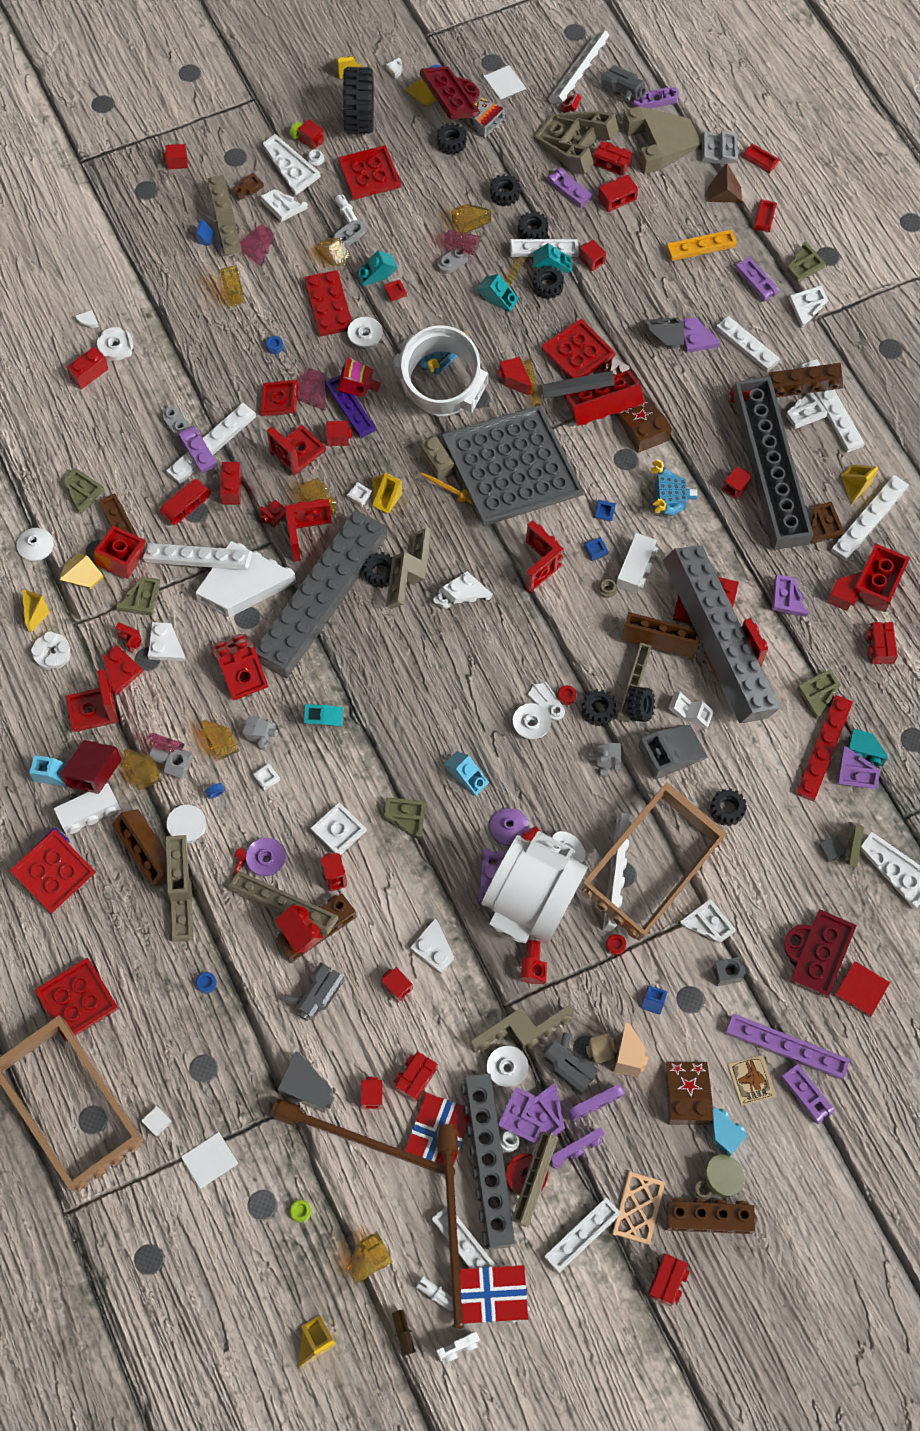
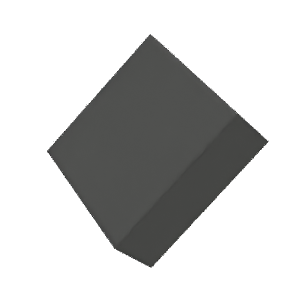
[819,836,845,862]

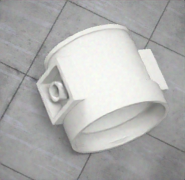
[393,325,488,417]
[481,831,588,945]

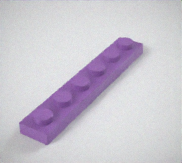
[725,1013,851,1080]

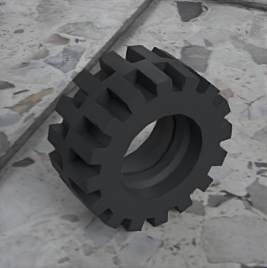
[437,123,467,155]
[490,174,520,207]
[518,211,549,239]
[533,266,564,299]
[364,552,392,588]
[626,687,655,722]
[581,689,616,726]
[710,788,747,826]

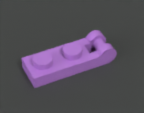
[547,167,592,208]
[735,257,779,302]
[478,849,504,903]
[781,1064,835,1124]
[550,1128,604,1169]

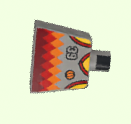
[467,98,505,139]

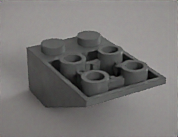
[639,725,708,780]

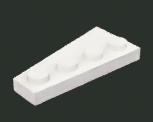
[263,134,321,195]
[860,832,920,910]

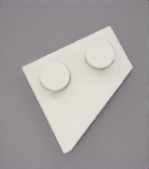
[148,622,185,661]

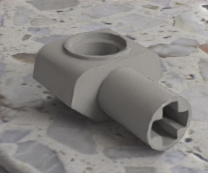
[149,747,193,779]

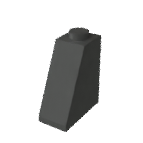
[278,1051,335,1113]

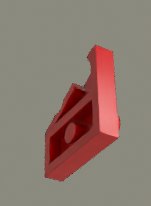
[103,645,143,695]

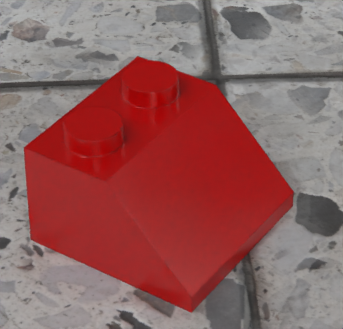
[94,526,146,579]

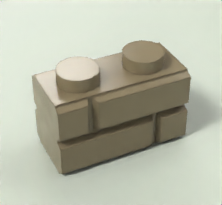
[421,436,454,481]

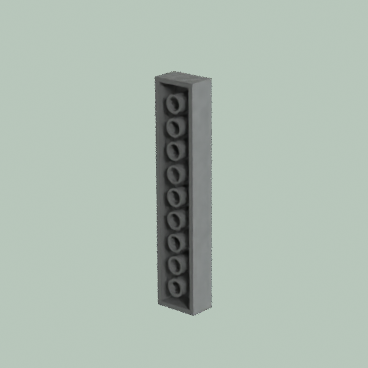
[732,377,813,550]
[255,509,387,679]
[663,546,780,724]

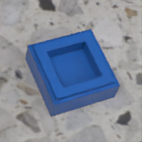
[584,537,609,561]

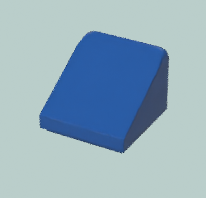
[195,220,214,246]
[594,499,616,521]
[641,985,667,1015]

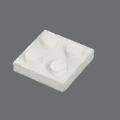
[311,802,367,855]

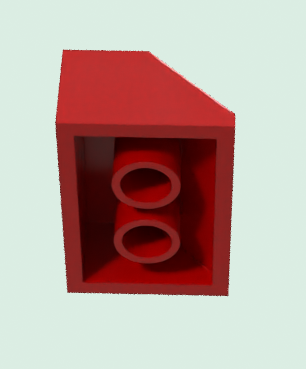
[855,543,910,612]

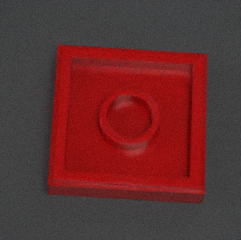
[260,380,299,416]
[834,961,891,1017]

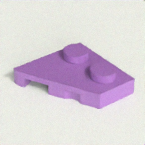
[681,317,720,353]
[837,746,880,789]
[527,1083,565,1136]

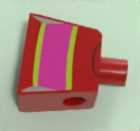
[337,356,381,397]

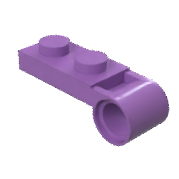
[177,425,218,474]

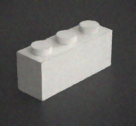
[617,533,658,594]
[54,783,121,835]

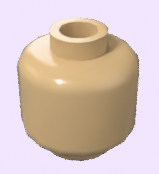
[586,1034,618,1063]

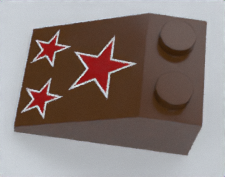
[616,397,672,453]
[666,1062,713,1125]

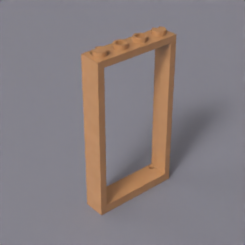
[578,782,727,941]
[0,1016,145,1192]

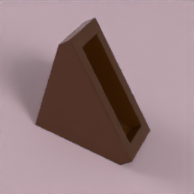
[708,163,742,203]

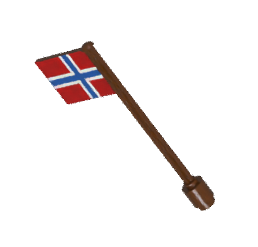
[271,1092,469,1176]
[436,1124,528,1329]

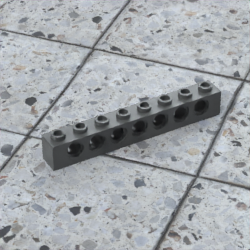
[461,1074,515,1250]

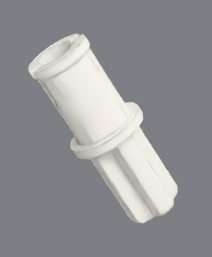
[335,194,357,223]
[416,1276,453,1311]

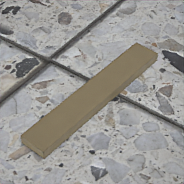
[228,871,339,935]

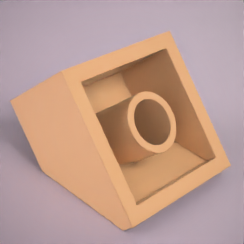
[614,1023,648,1078]

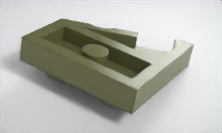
[787,241,826,283]
[797,669,840,719]

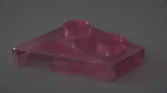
[240,224,275,266]
[444,229,481,255]
[297,368,326,411]
[147,733,185,753]

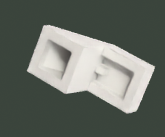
[668,692,714,728]

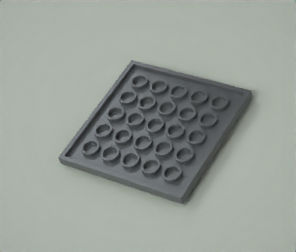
[441,405,584,526]

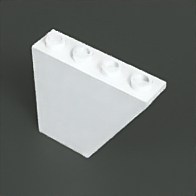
[196,541,296,618]

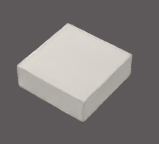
[347,482,372,507]
[253,763,280,791]
[141,1106,172,1137]

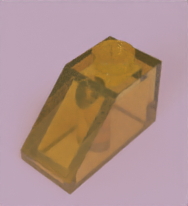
[452,204,492,235]
[314,238,351,267]
[219,265,245,307]

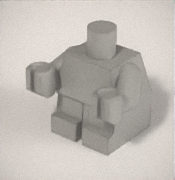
[242,716,278,751]
[590,743,621,777]

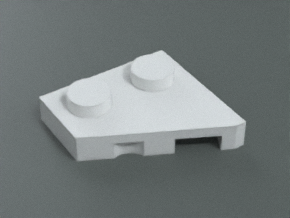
[261,189,308,222]
[789,285,828,327]
[787,393,827,429]
[441,571,493,604]
[680,899,736,943]
[410,919,454,975]
[437,1332,480,1364]

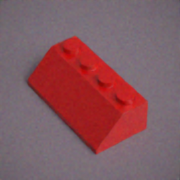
[564,370,645,426]

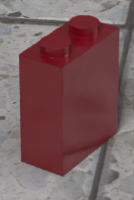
[60,740,122,794]

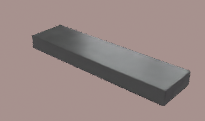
[543,371,614,398]

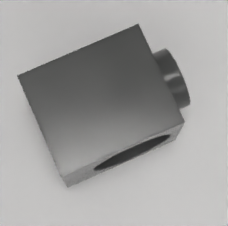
[713,957,746,987]

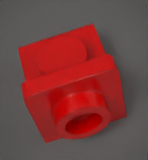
[259,500,286,528]
[115,622,142,653]

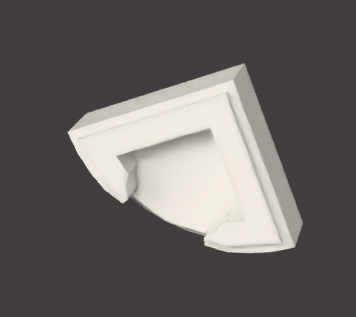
[386,58,402,79]
[76,310,99,328]

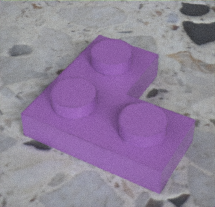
[498,1087,545,1144]

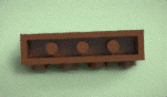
[769,363,843,397]
[621,612,700,659]
[111,809,167,887]
[276,893,357,963]
[666,1198,755,1234]

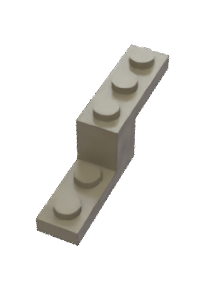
[207,175,242,255]
[386,528,431,609]
[166,835,194,942]
[470,1004,574,1052]

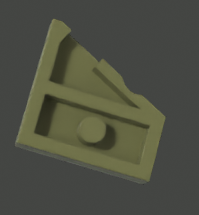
[63,468,104,514]
[116,577,161,615]
[384,797,426,839]
[844,822,864,866]

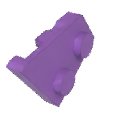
[772,574,809,617]

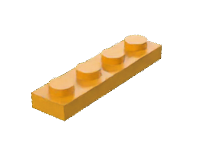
[666,229,737,261]

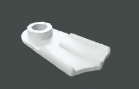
[527,682,565,720]

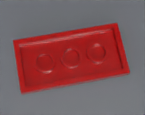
[304,270,352,337]

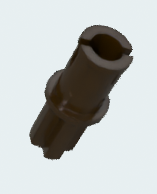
[392,1310,416,1356]

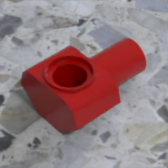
[521,940,547,985]

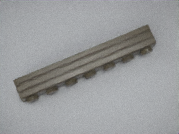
[617,642,652,722]
[511,1132,558,1227]

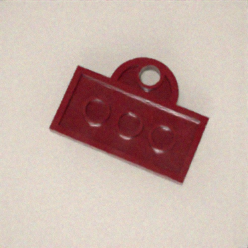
[419,66,480,120]
[784,909,857,998]

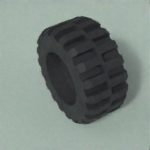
[343,67,374,134]

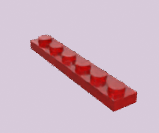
[796,694,853,802]

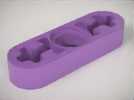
[632,87,679,109]
[567,1084,625,1121]

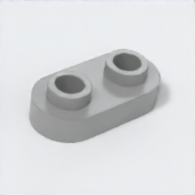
[334,221,364,248]
[438,247,468,274]
[163,407,190,438]

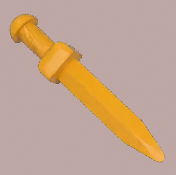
[420,473,473,505]

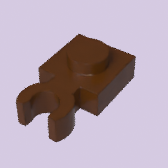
[232,173,264,200]

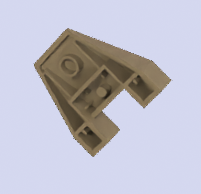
[622,106,702,174]
[534,111,619,174]

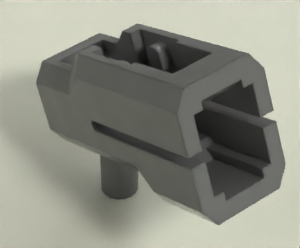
[601,65,646,103]
[286,962,345,1021]
[542,1032,599,1095]

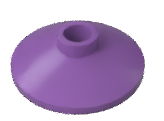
[490,808,529,846]
[246,838,286,876]

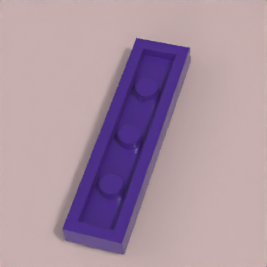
[325,375,376,439]

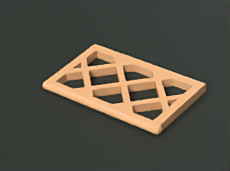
[612,1171,665,1245]

